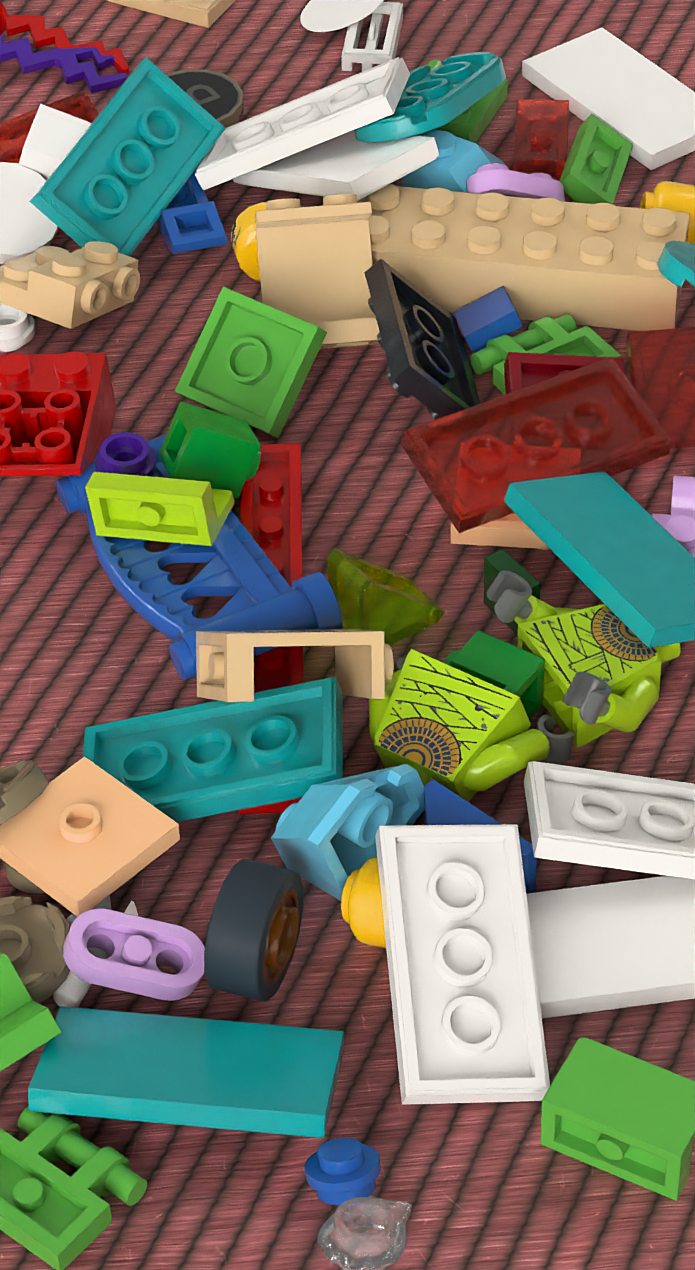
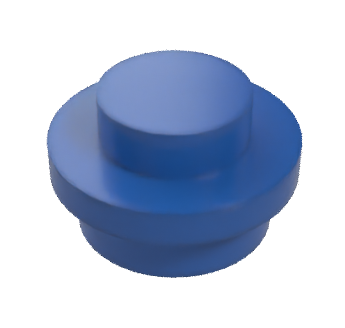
[305,1138,381,1205]

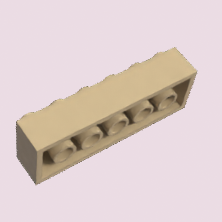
[357,183,690,334]

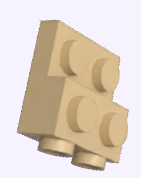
[0,241,140,329]

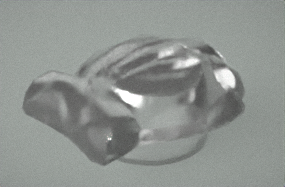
[317,1196,412,1270]

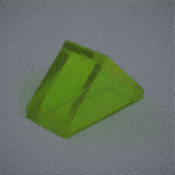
[327,548,445,646]

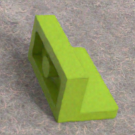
[85,472,234,546]

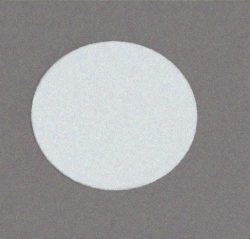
[300,0,384,32]

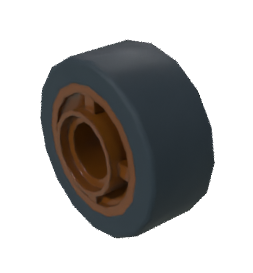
[204,859,304,1002]

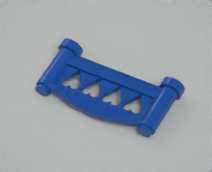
[55,434,343,680]

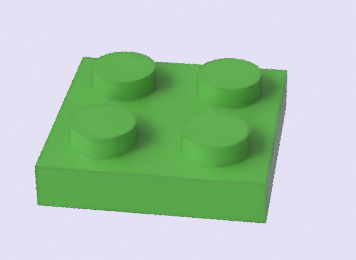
[175,287,327,438]

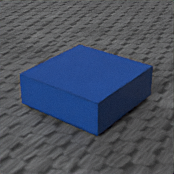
[454,286,523,352]

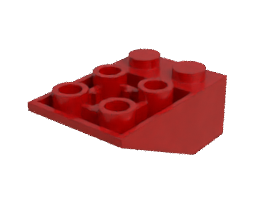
[0,351,116,477]

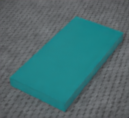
[29,57,226,256]
[504,471,695,648]
[82,677,343,822]
[28,1006,344,1138]

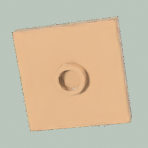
[0,756,180,917]

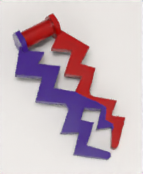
[0,1,129,93]

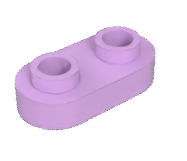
[466,163,565,201]
[63,908,205,1001]

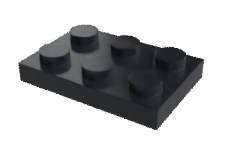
[364,259,487,439]

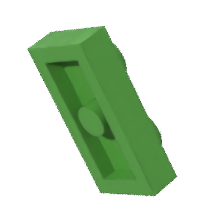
[559,114,633,204]

